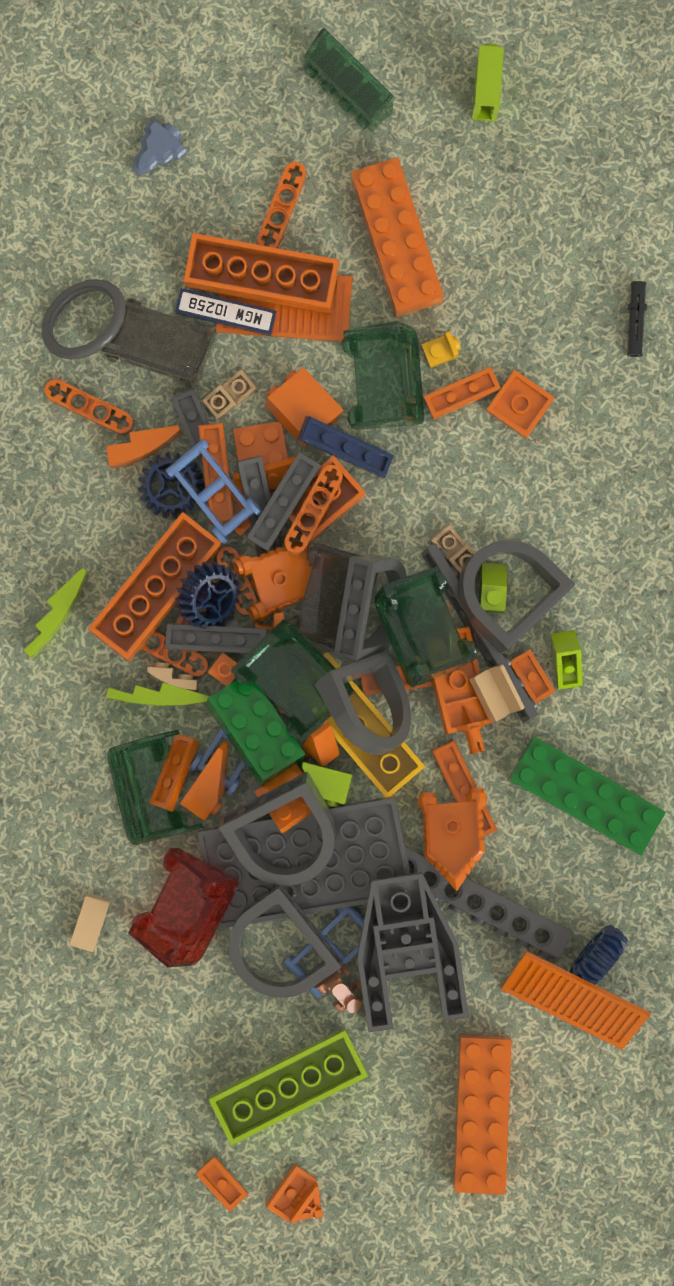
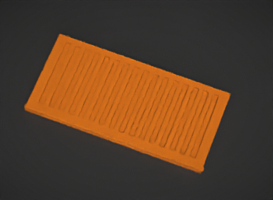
[216,275,353,342]
[501,951,651,1050]

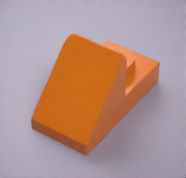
[301,722,340,767]

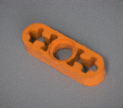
[217,547,257,616]

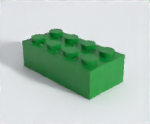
[206,672,305,787]

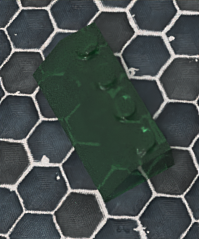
[303,28,394,132]

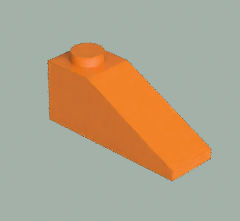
[180,739,229,821]

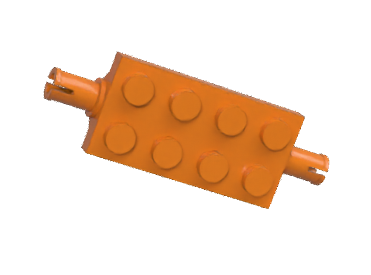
[421,605,491,755]

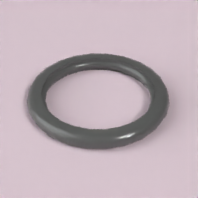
[42,279,126,360]

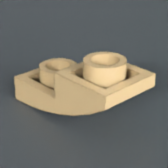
[202,369,259,420]
[430,524,475,574]
[147,662,199,691]
[69,894,110,952]

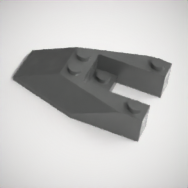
[357,873,469,1033]

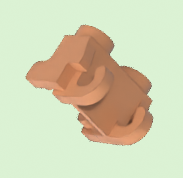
[315,965,362,1014]

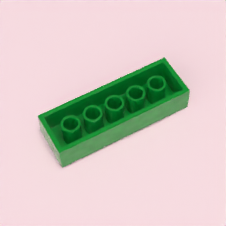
[507,736,666,856]

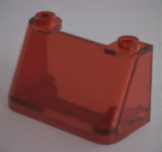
[128,848,238,968]

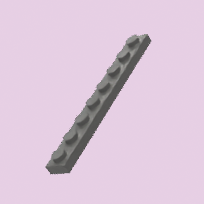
[421,543,538,723]

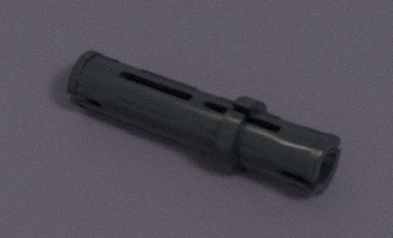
[627,281,647,357]

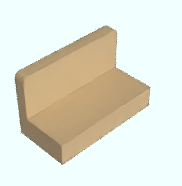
[469,664,525,723]

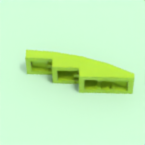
[24,567,89,659]
[106,682,210,706]

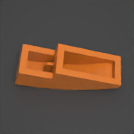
[106,425,181,469]

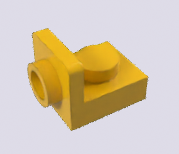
[421,331,461,369]

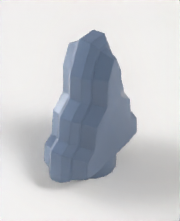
[132,119,188,176]

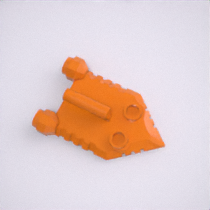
[233,541,336,622]
[418,788,487,891]

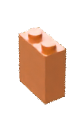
[264,367,344,449]

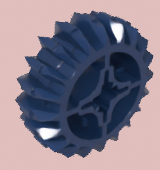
[138,452,205,520]
[175,562,241,629]
[570,925,628,985]

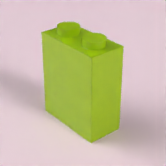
[471,43,504,121]

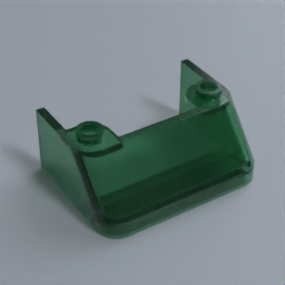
[107,729,203,845]

